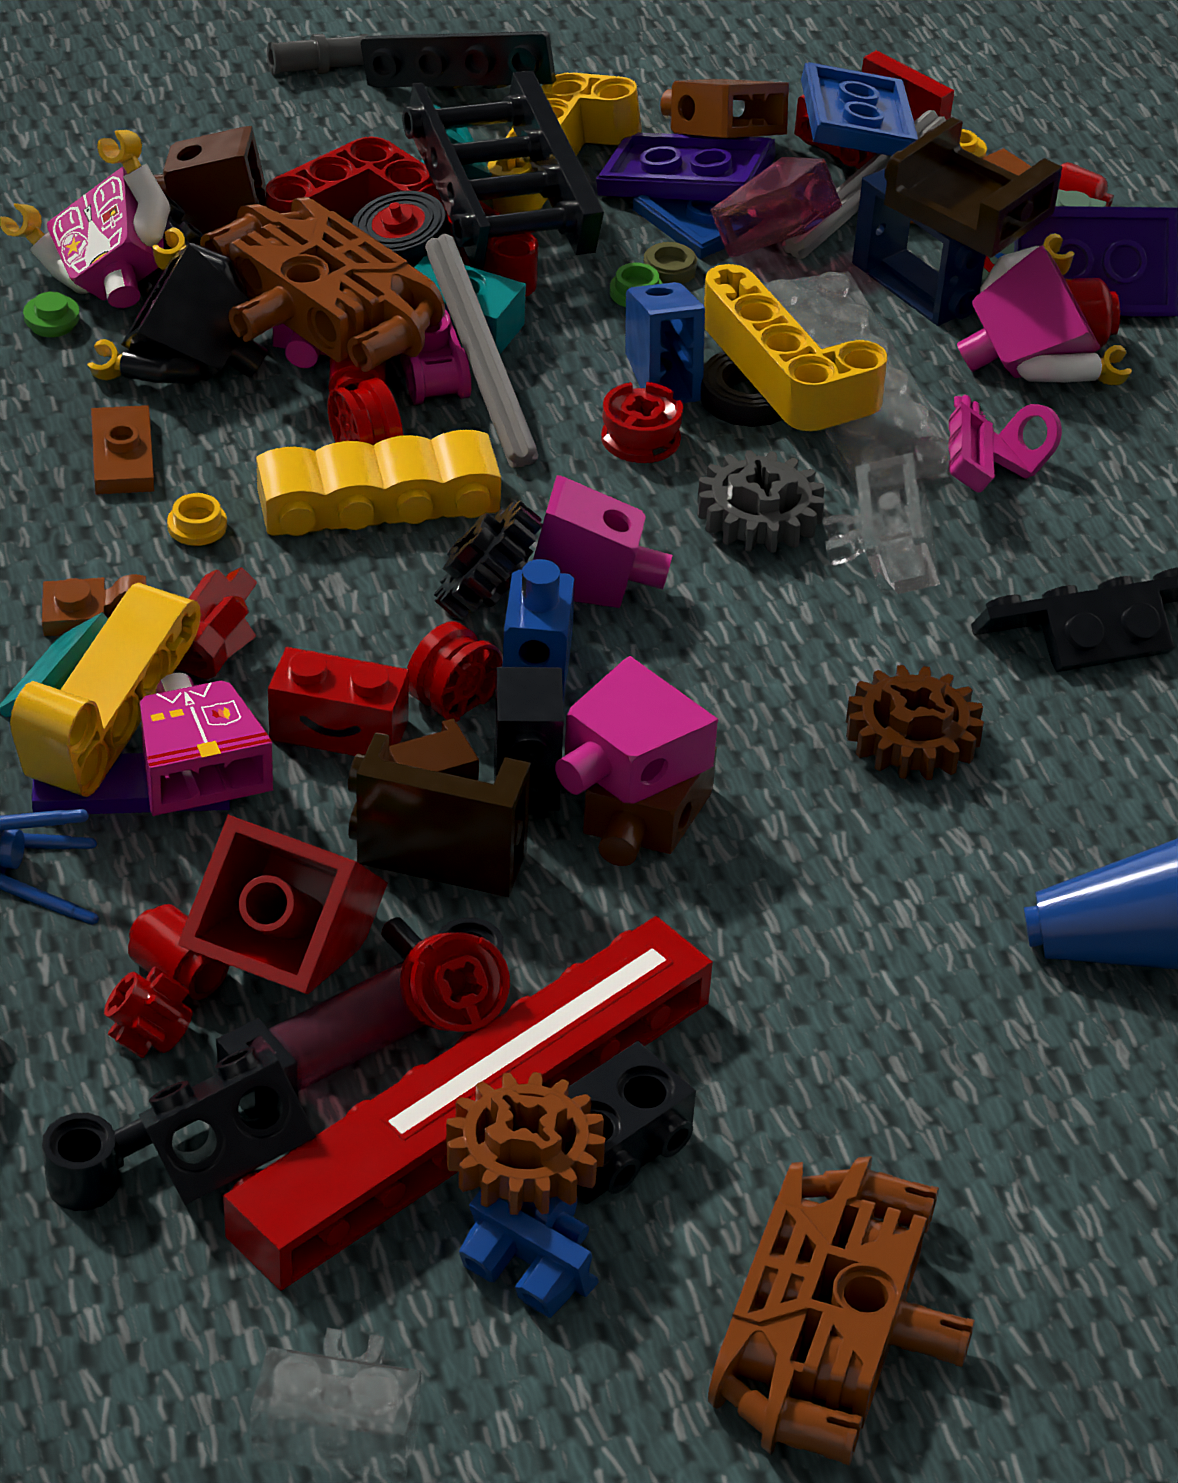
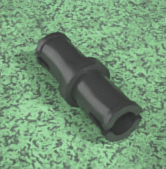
[267,33,368,74]

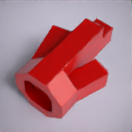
[176,567,257,680]

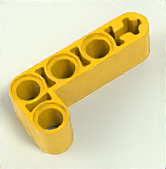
[487,73,642,214]
[704,264,887,431]
[10,582,201,797]

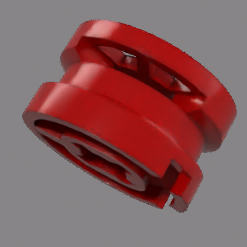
[327,378,403,445]
[601,382,683,463]
[407,621,503,722]
[400,933,510,1032]

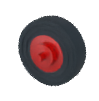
[352,191,450,267]

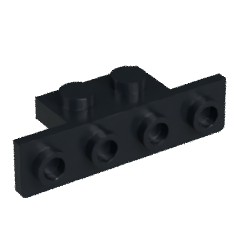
[360,31,556,90]
[971,567,1178,672]

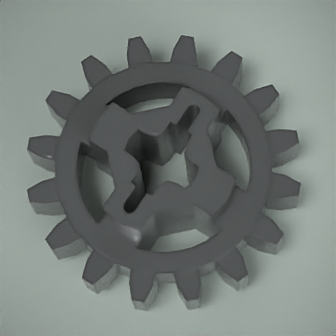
[697,450,825,553]

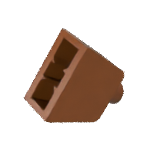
[660,79,789,138]

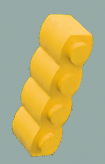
[256,430,501,536]

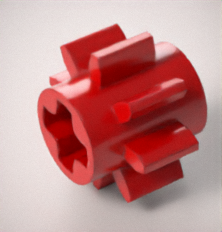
[104,967,192,1058]

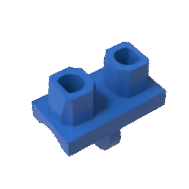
[459,1189,599,1318]

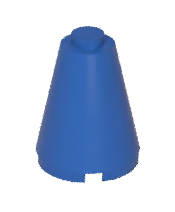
[1024,838,1178,970]

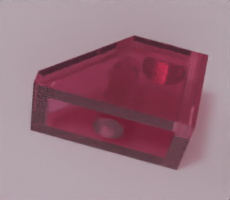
[710,157,842,257]

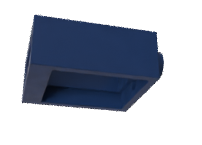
[852,168,986,326]

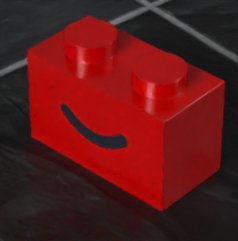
[268,647,409,756]

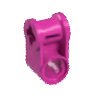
[400,309,471,405]

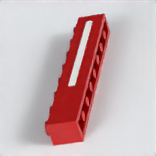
[223,916,713,1291]

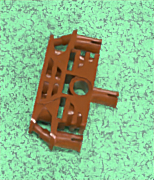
[200,197,445,372]
[708,1156,975,1466]

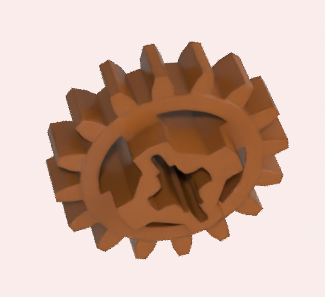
[446,1072,606,1215]

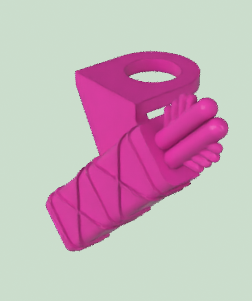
[949,395,1062,493]

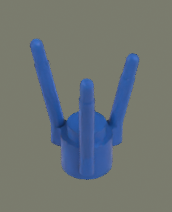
[0,809,99,924]

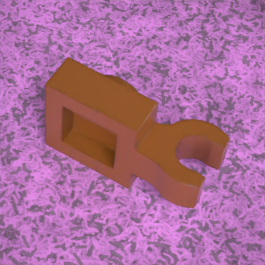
[42,574,147,636]

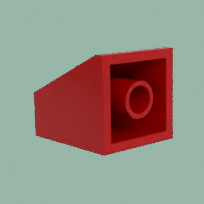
[177,814,388,994]

